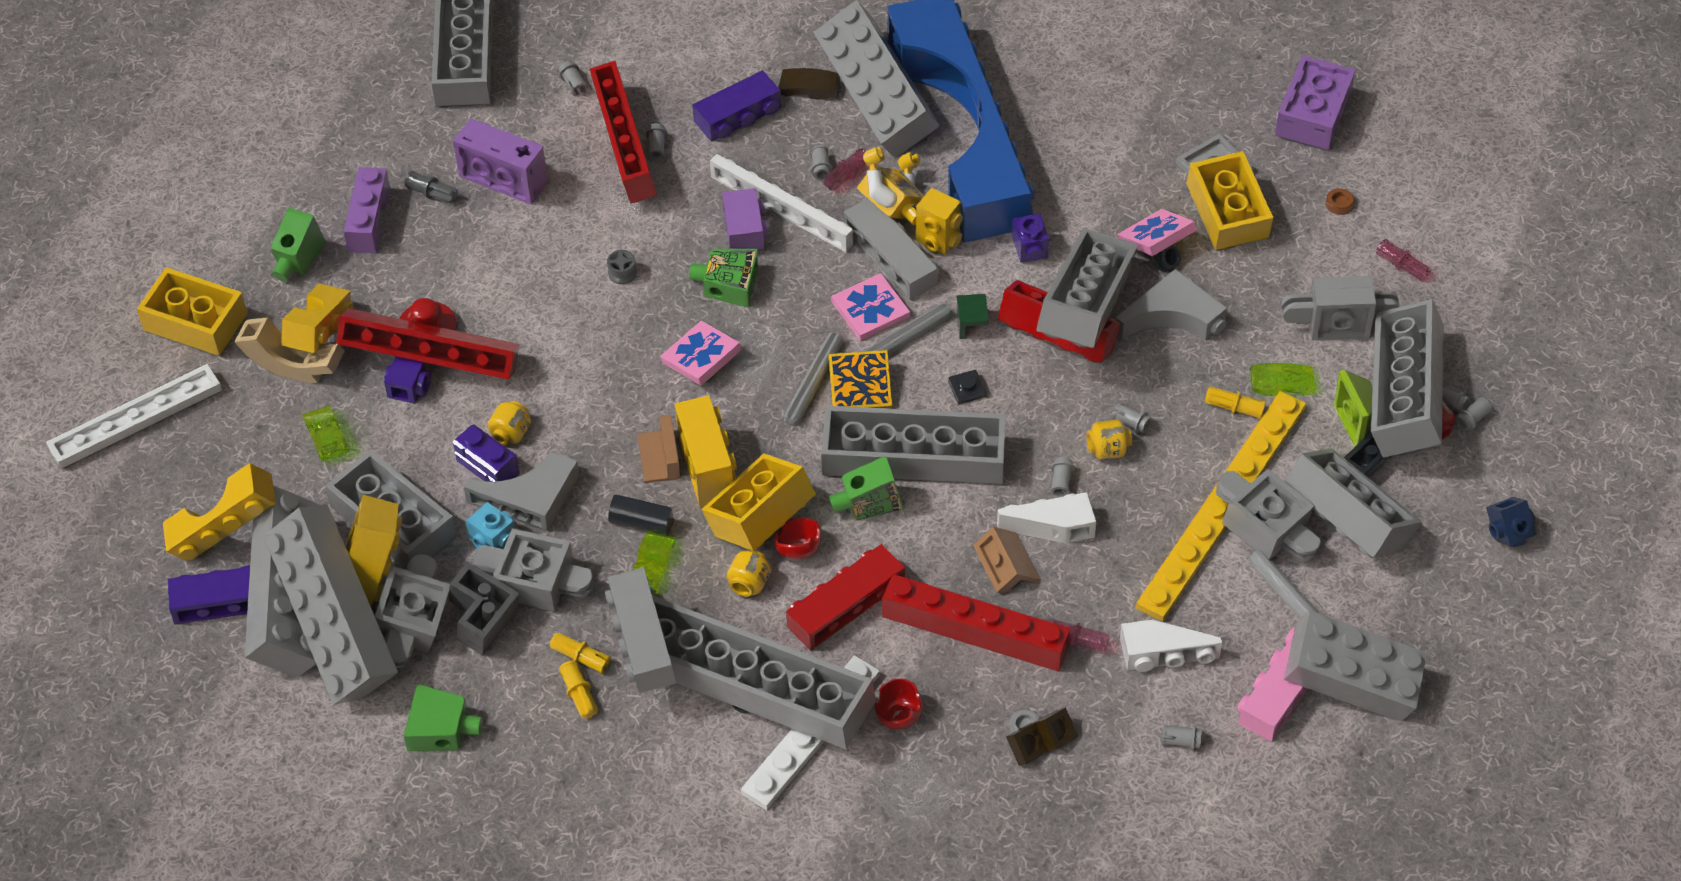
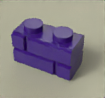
[453,424,520,482]

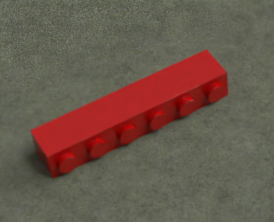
[589,60,657,204]
[336,308,520,380]
[882,574,1070,672]

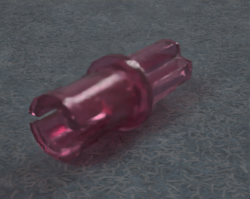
[823,148,866,191]
[1376,239,1431,281]
[1049,618,1109,652]

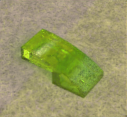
[1249,363,1316,396]
[302,405,350,462]
[632,532,676,594]

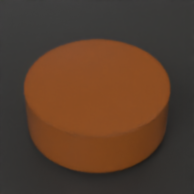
[1325,188,1355,215]

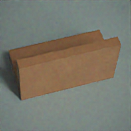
[637,415,680,483]
[973,526,1040,594]

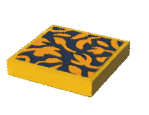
[828,350,892,409]

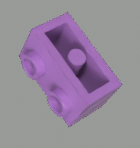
[722,188,769,250]

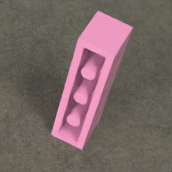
[1237,627,1308,742]

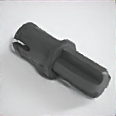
[404,171,458,203]

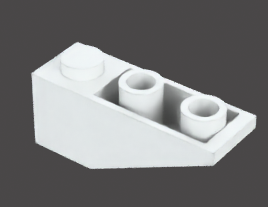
[997,492,1096,543]
[1120,620,1222,672]

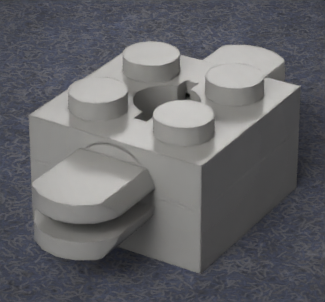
[1281,276,1400,341]
[1216,469,1320,562]
[473,528,593,612]
[374,554,450,669]

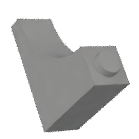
[1115,269,1227,340]
[464,451,580,531]

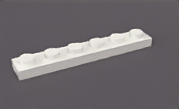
[710,154,853,252]
[46,364,222,469]
[741,655,880,811]

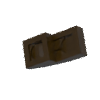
[778,68,841,100]
[1006,707,1078,766]

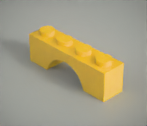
[163,463,276,561]

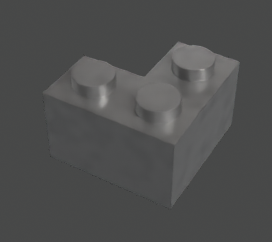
[449,561,519,655]

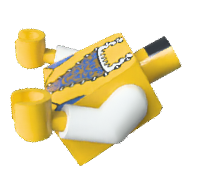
[857,147,924,225]

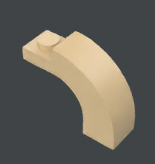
[235,317,345,383]

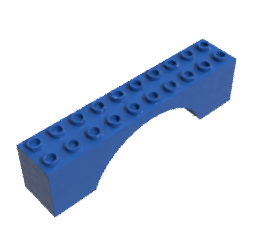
[887,0,1034,243]

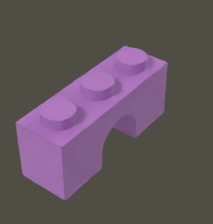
[344,167,391,254]

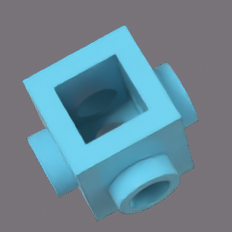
[466,502,515,549]

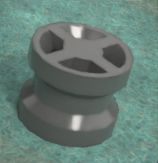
[607,250,637,285]

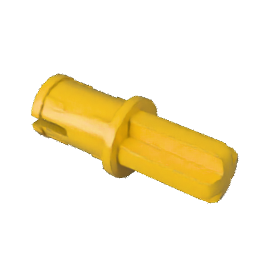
[1205,386,1266,419]
[549,633,611,675]
[559,660,598,719]

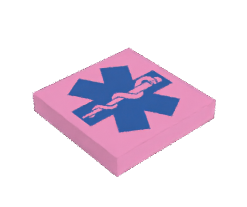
[1117,209,1197,256]
[831,273,910,341]
[660,321,742,386]

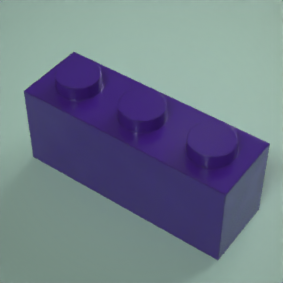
[692,70,781,142]
[168,565,250,625]

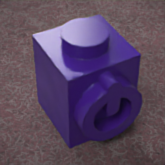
[1012,214,1049,263]
[384,356,431,404]

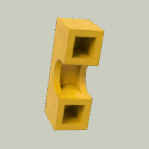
[281,283,353,353]

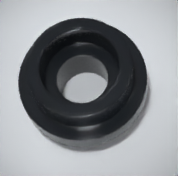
[1153,245,1181,272]

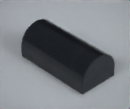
[1344,432,1393,478]
[608,494,674,537]

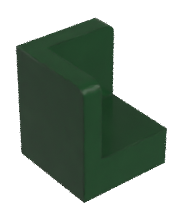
[956,294,989,339]

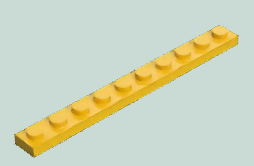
[1136,391,1307,622]

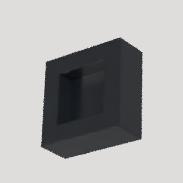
[948,369,986,405]

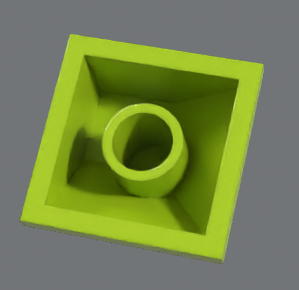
[1333,370,1373,447]

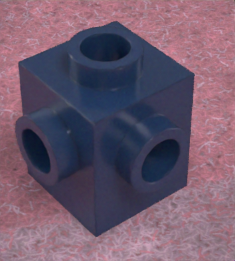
[1486,497,1537,547]

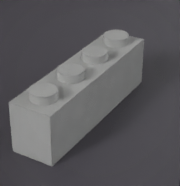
[844,199,939,300]
[605,567,676,693]

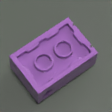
[1275,55,1356,150]
[453,118,548,205]

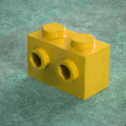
[916,187,962,255]

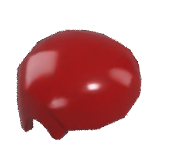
[774,518,821,560]
[874,678,923,730]

